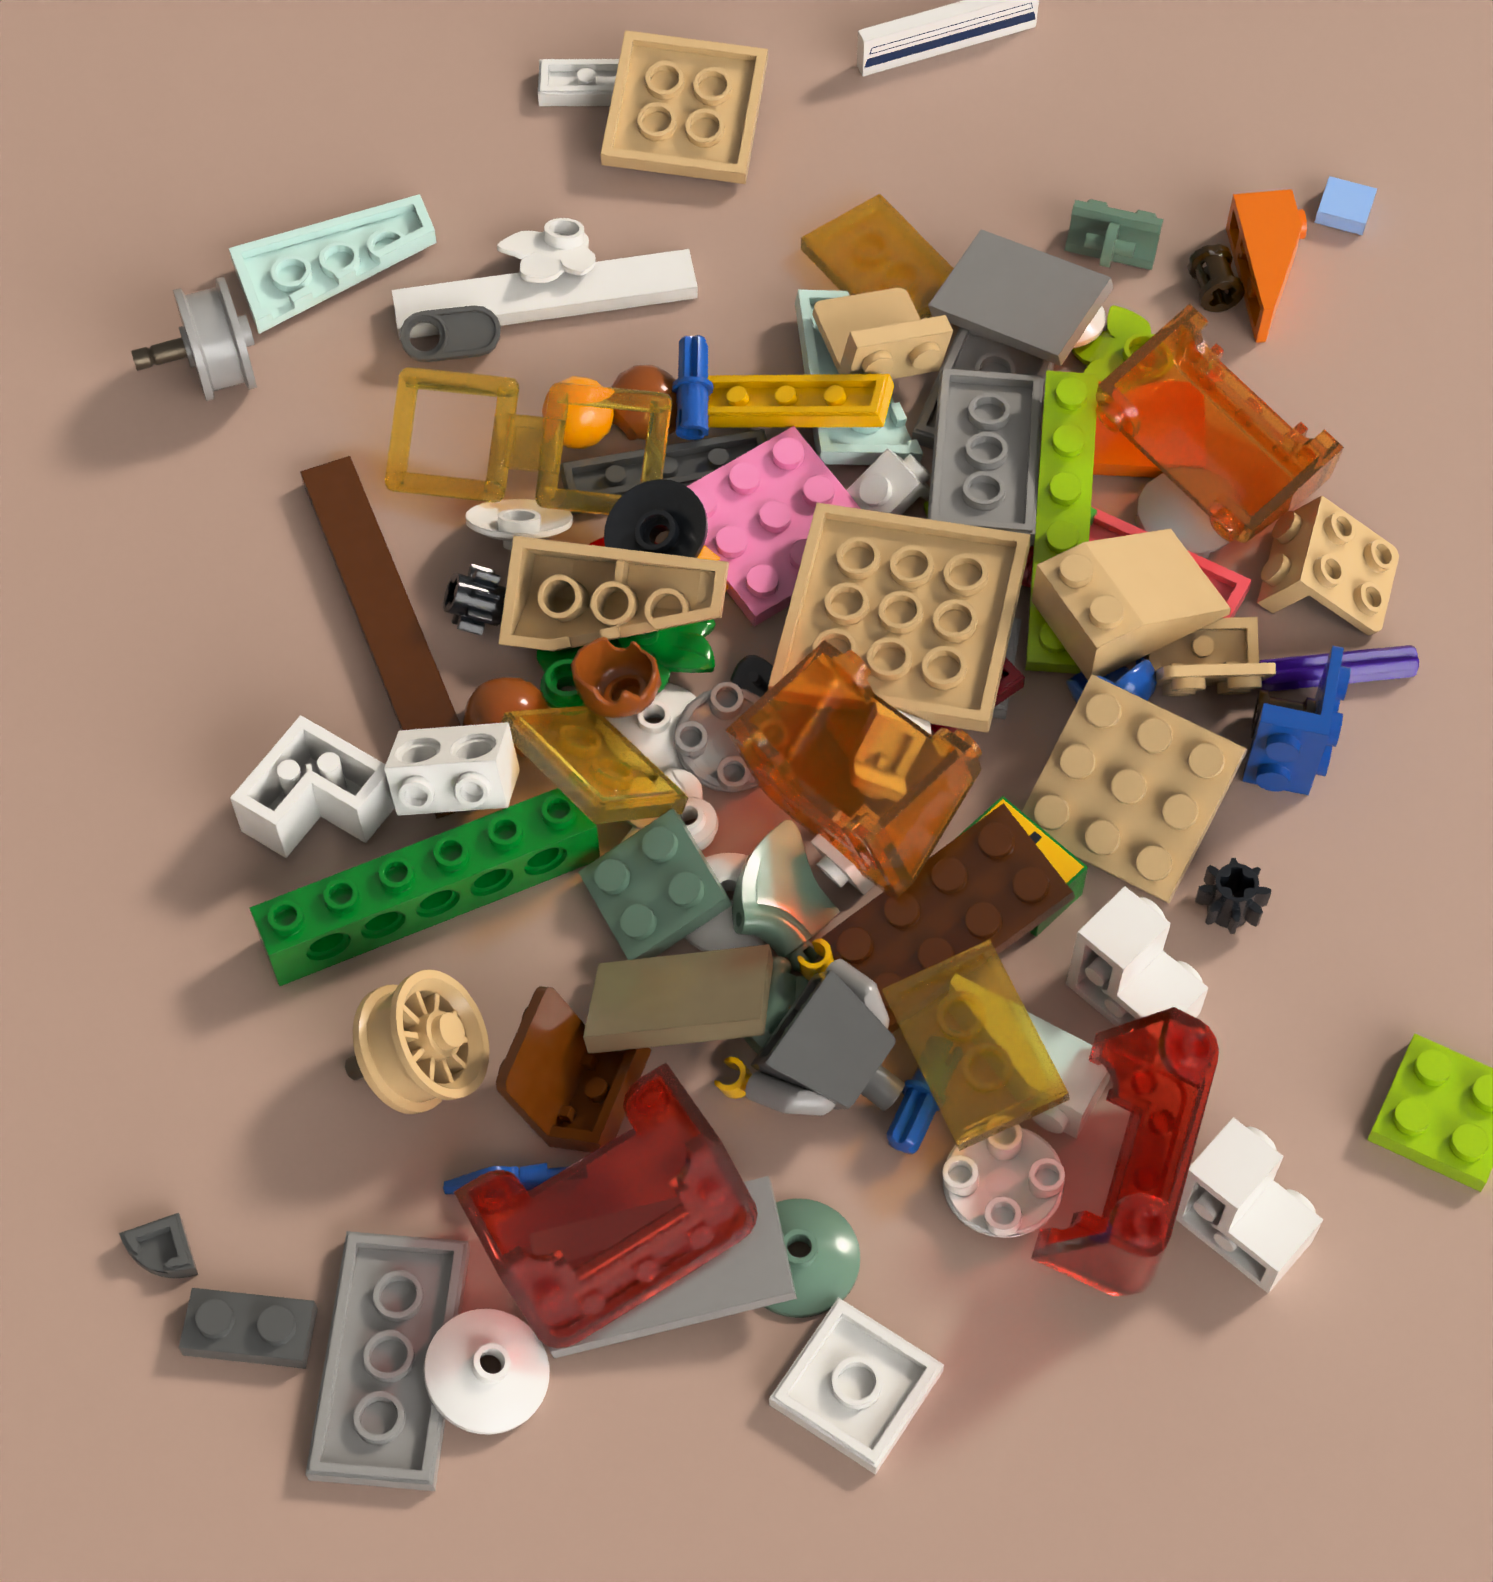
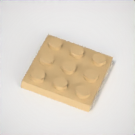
[600,30,768,184]
[1022,674,1247,904]

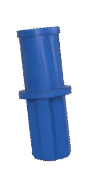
[672,335,713,440]
[886,1037,964,1154]

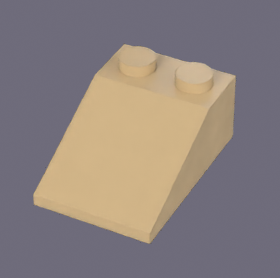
[1031,528,1231,680]

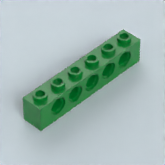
[249,781,600,986]

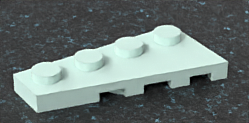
[229,194,437,334]
[795,289,923,465]

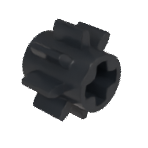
[443,564,506,635]
[1195,858,1271,934]

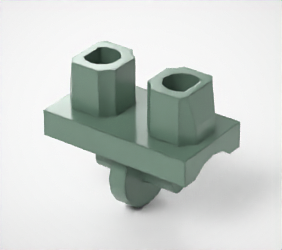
[1064,199,1164,270]

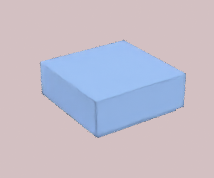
[1314,176,1377,235]

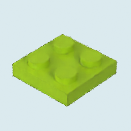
[1367,1033,1493,1192]

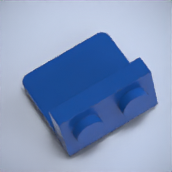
[1242,645,1351,796]

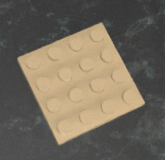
[768,502,1030,733]

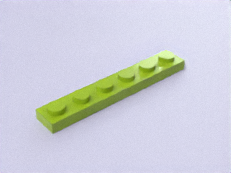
[1025,370,1099,674]

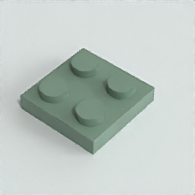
[578,808,733,960]

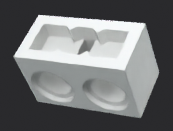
[384,722,520,816]

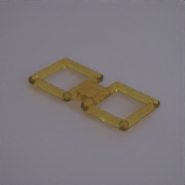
[385,367,672,515]

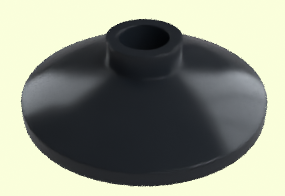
[604,479,708,558]

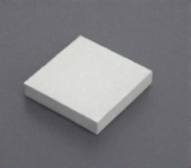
[769,1297,944,1475]

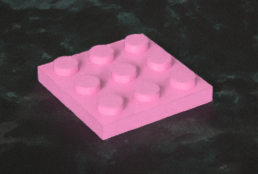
[687,426,861,627]

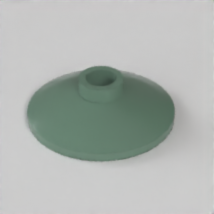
[764,1199,860,1318]

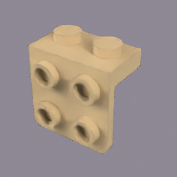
[812,288,953,379]
[1257,495,1399,635]
[1146,617,1276,697]

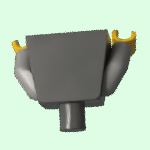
[714,938,905,1116]

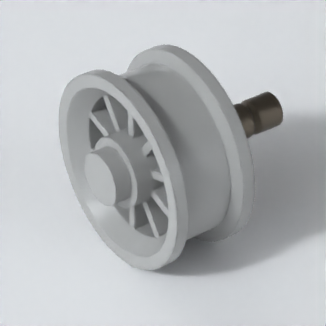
[131,277,257,401]

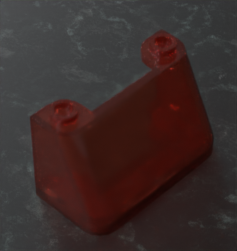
[1031,1007,1219,1297]
[454,1063,758,1348]

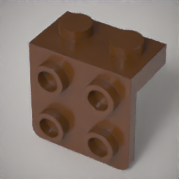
[496,986,652,1155]

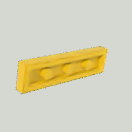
[708,374,894,428]

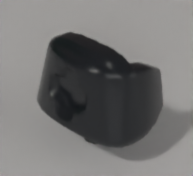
[730,655,784,709]

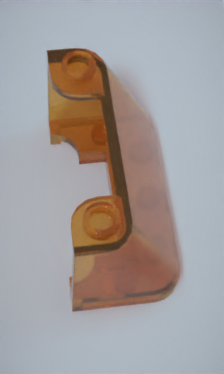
[1096,303,1344,543]
[726,640,982,899]

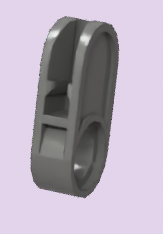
[400,305,501,362]

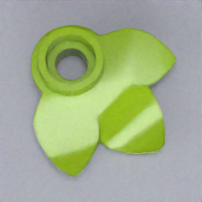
[1072,305,1168,382]

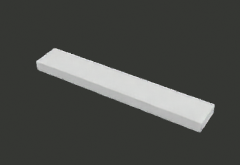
[392,249,698,340]

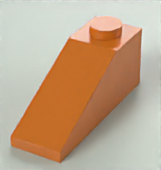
[1226,189,1307,343]

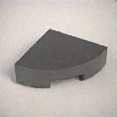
[119,1213,198,1278]

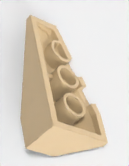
[498,536,729,652]

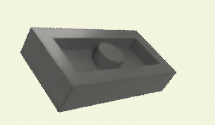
[179,1288,318,1369]

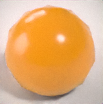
[542,376,614,449]

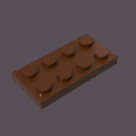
[821,803,1075,1033]

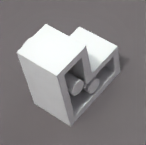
[230,715,395,858]
[1066,886,1208,1059]
[1171,1117,1323,1293]

